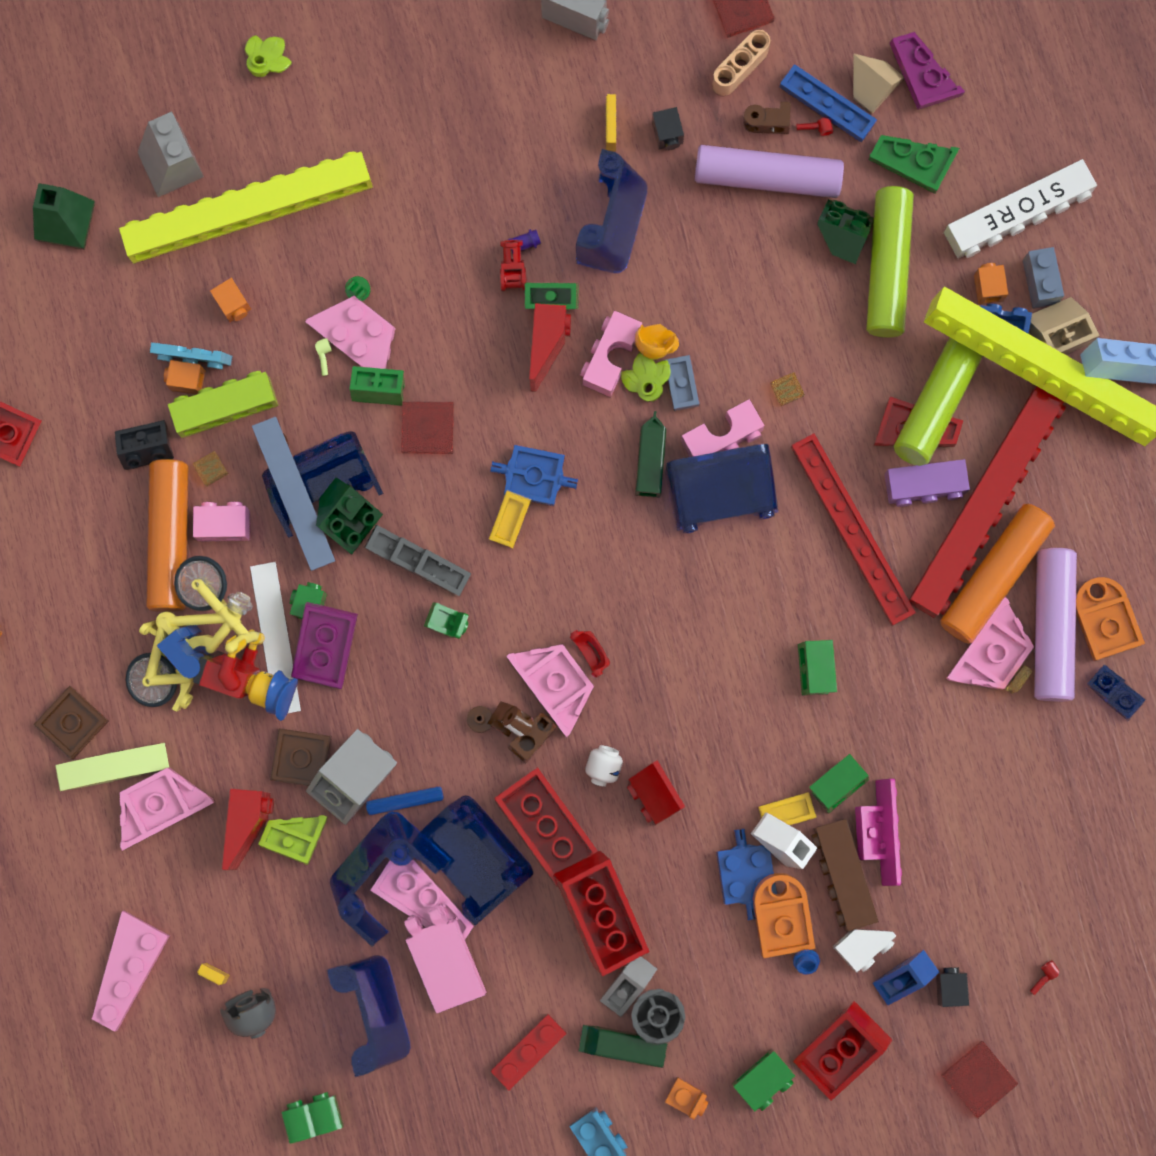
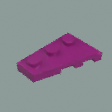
[889,32,965,110]

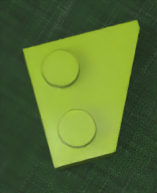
[258,815,328,865]

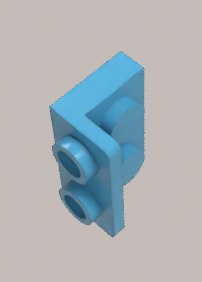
[569,1107,628,1156]

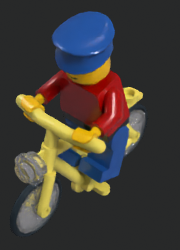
[125,556,298,721]

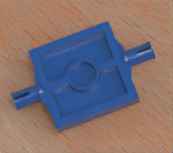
[490,445,578,506]
[716,829,777,920]

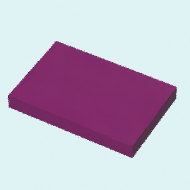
[291,602,358,689]

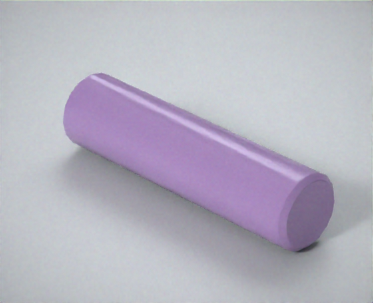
[695,145,844,198]
[1034,548,1077,701]

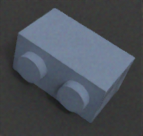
[1022,247,1064,309]

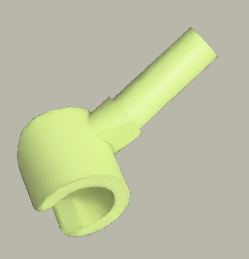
[315,338,332,376]

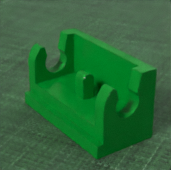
[349,366,405,406]
[797,640,837,696]
[809,754,869,814]

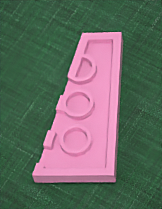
[371,845,474,939]
[92,911,170,1032]

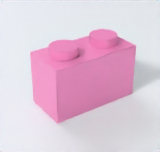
[193,502,250,541]

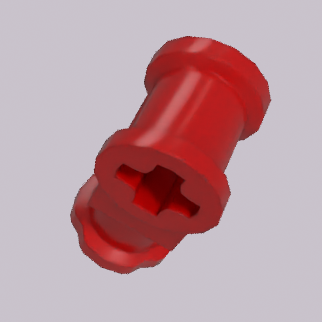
[500,240,527,291]

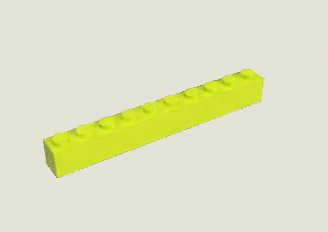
[119,152,373,264]
[924,287,1156,447]

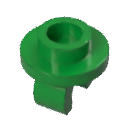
[345,276,371,301]

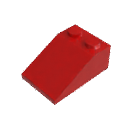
[529,303,571,392]
[0,401,42,467]
[627,760,685,825]
[222,789,274,870]
[793,1001,892,1101]

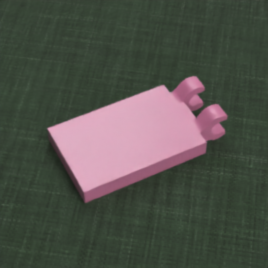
[404,904,487,1014]

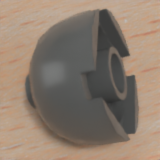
[220,988,276,1039]
[631,989,685,1045]

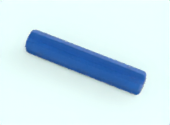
[366,786,444,815]

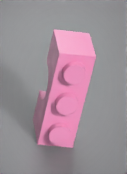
[580,311,642,397]
[681,399,764,467]

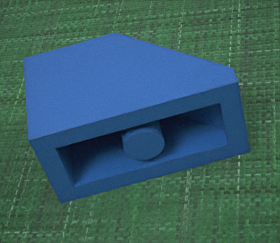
[873,950,939,1005]

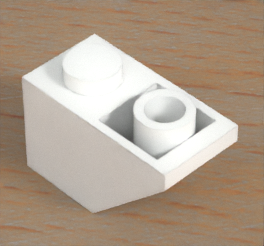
[751,813,817,869]
[832,929,896,972]

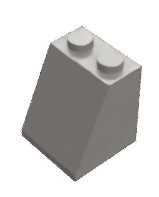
[541,0,609,40]
[137,112,204,197]
[306,729,397,825]

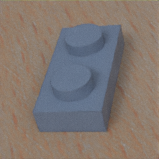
[666,355,699,411]

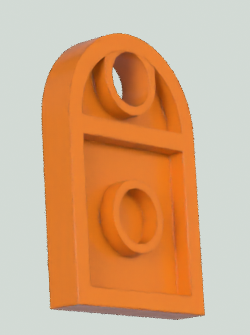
[1076,577,1145,661]
[753,873,815,958]

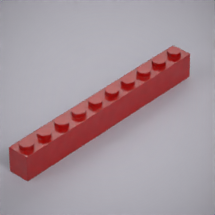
[909,386,1067,618]

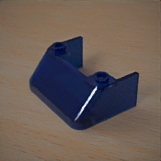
[262,431,384,538]
[330,812,451,947]

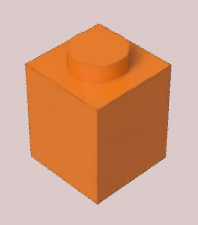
[974,263,1008,304]
[210,277,252,322]
[164,360,205,395]

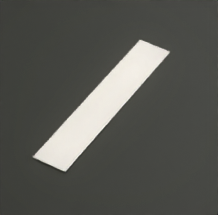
[250,562,301,716]

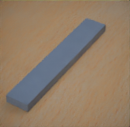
[252,417,335,571]

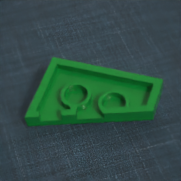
[868,135,960,194]

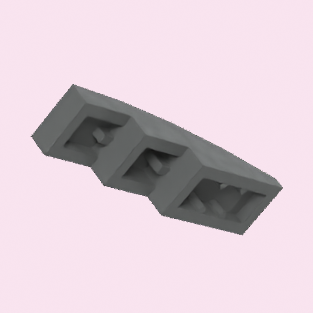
[364,525,471,596]

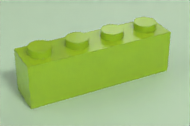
[168,371,279,438]

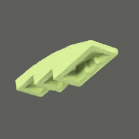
[55,743,169,791]

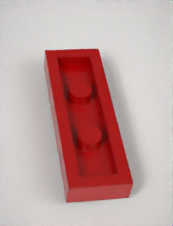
[490,1014,567,1091]

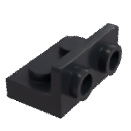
[115,420,174,470]

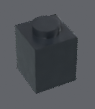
[652,107,684,150]
[936,967,969,1007]

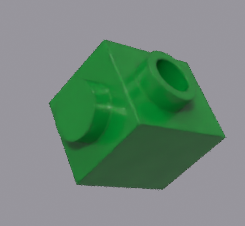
[289,582,327,619]

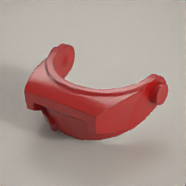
[570,630,610,678]

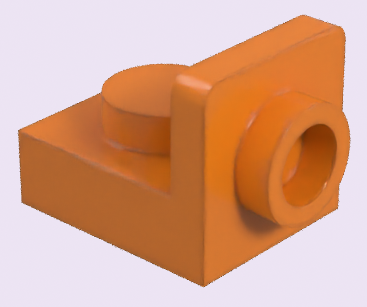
[665,1077,709,1120]

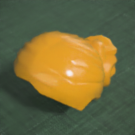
[635,324,679,360]

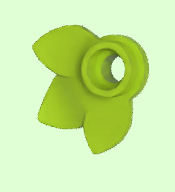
[245,35,292,77]
[621,352,671,402]

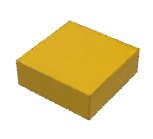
[197,963,230,985]

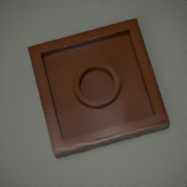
[33,686,109,760]
[270,728,331,786]

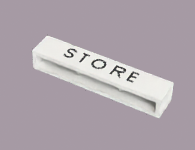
[944,159,1097,259]

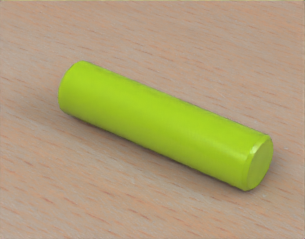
[866,186,914,338]
[894,337,983,466]

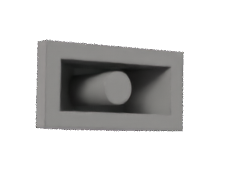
[600,957,657,1017]

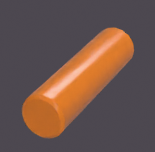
[146,459,188,612]
[940,504,1055,644]

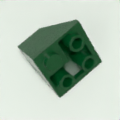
[33,183,95,250]
[817,199,874,264]
[316,477,383,555]

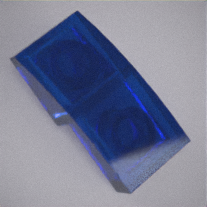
[1087,664,1146,721]

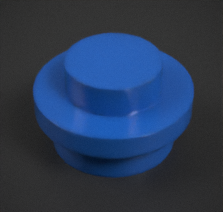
[793,950,820,975]

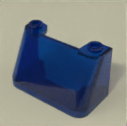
[576,149,648,273]
[665,444,779,533]
[406,795,533,926]
[327,955,411,1077]

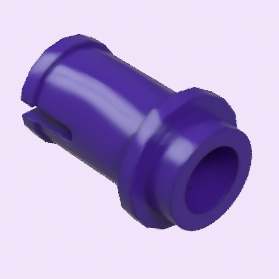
[508,229,541,253]

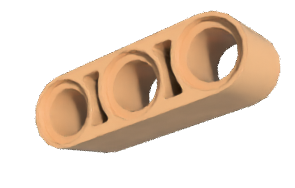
[712,30,770,96]

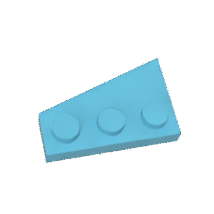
[150,342,232,369]

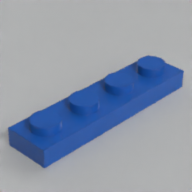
[779,64,877,143]

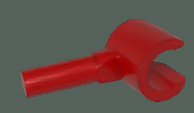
[797,118,833,136]
[1030,960,1059,996]

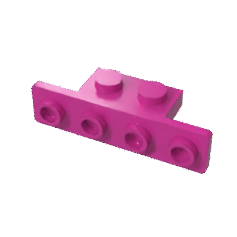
[855,779,902,886]

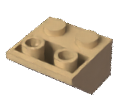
[1029,297,1100,355]

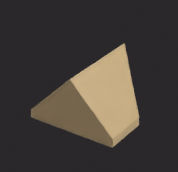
[853,54,904,115]

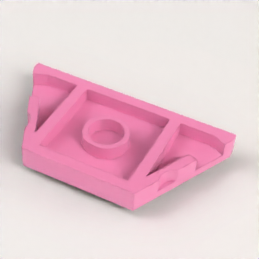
[305,296,395,369]
[946,597,1034,690]
[506,644,594,737]
[120,767,214,850]

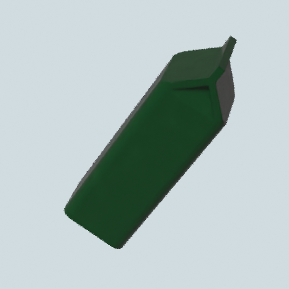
[635,411,667,498]
[578,1024,668,1068]

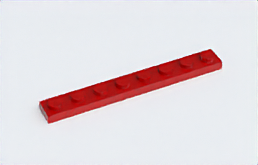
[791,433,916,626]

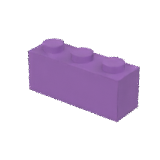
[884,459,970,507]

